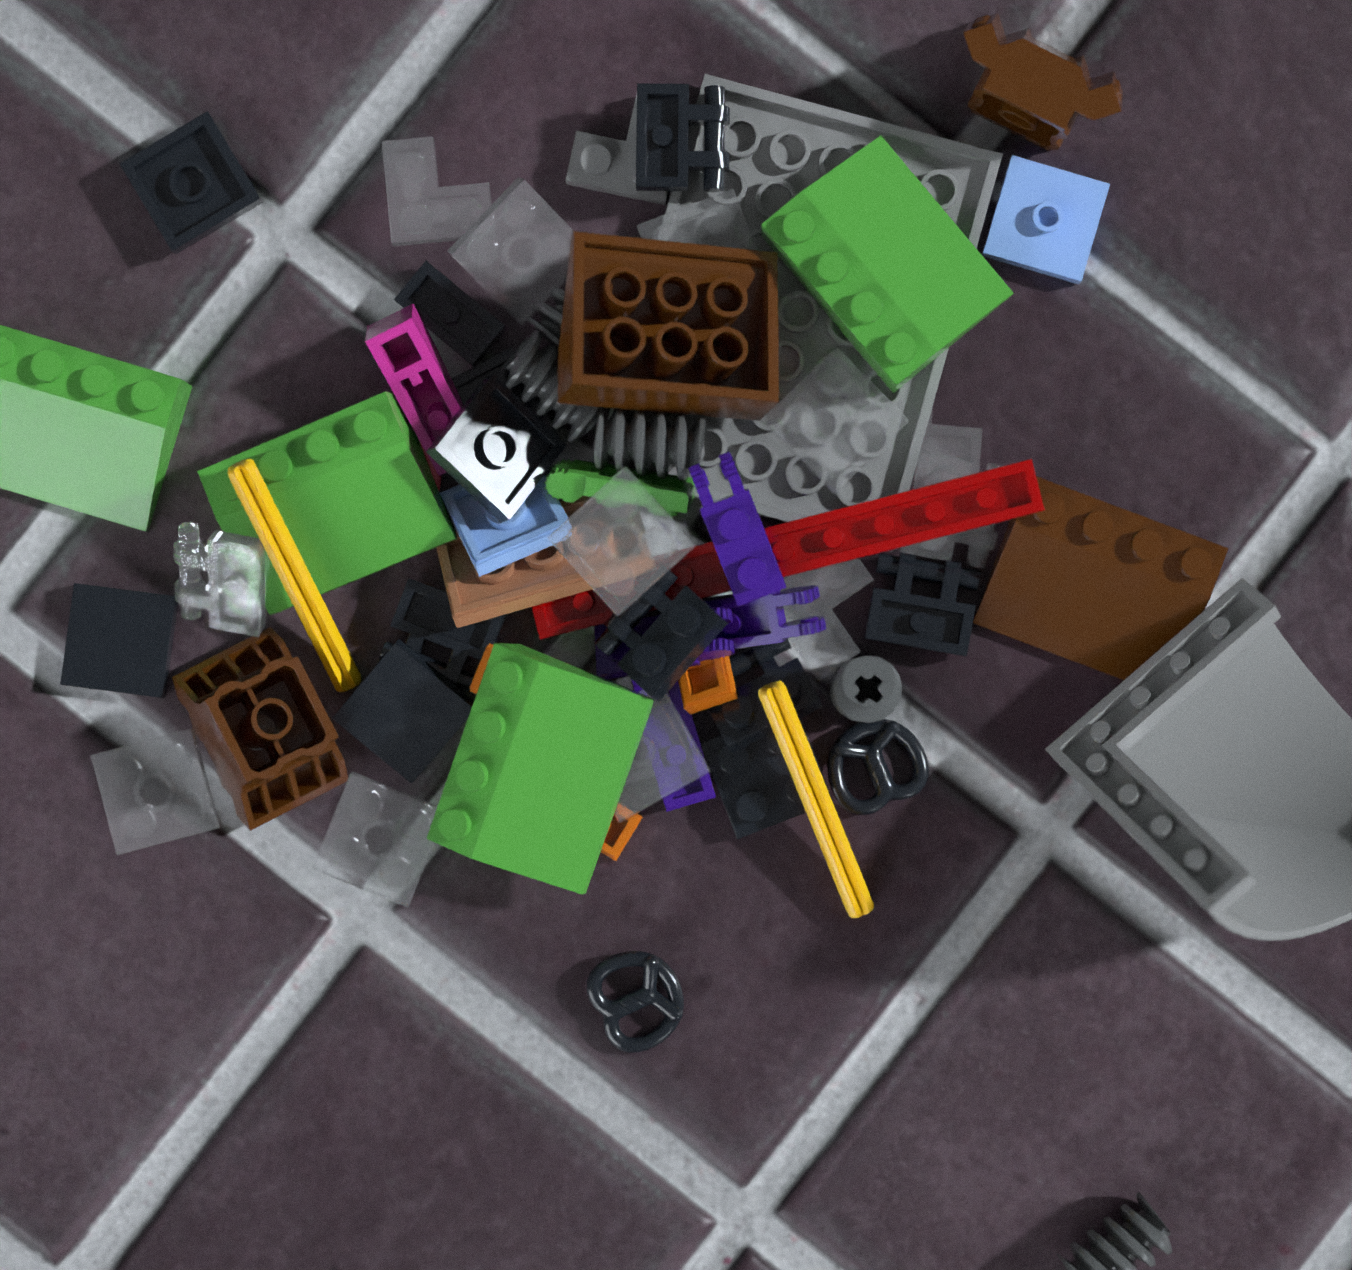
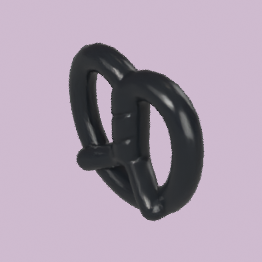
[827,719,929,816]
[586,951,684,1053]

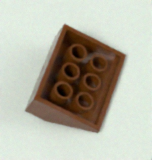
[558,231,779,421]
[973,476,1229,680]

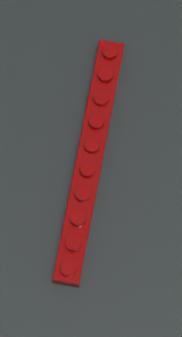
[532,459,1045,640]

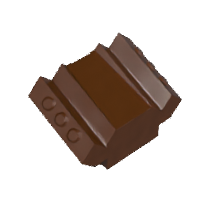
[963,13,1123,152]
[172,627,349,831]

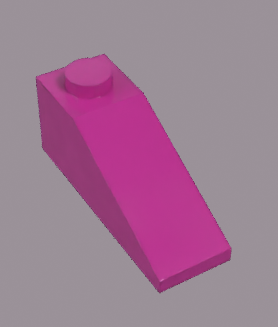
[365,304,464,476]

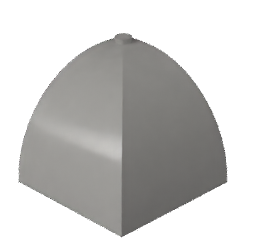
[1045,578,1352,940]

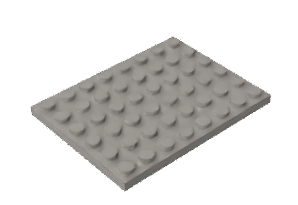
[607,74,1003,552]

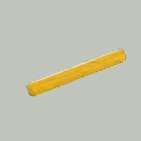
[228,459,361,692]
[758,681,874,918]

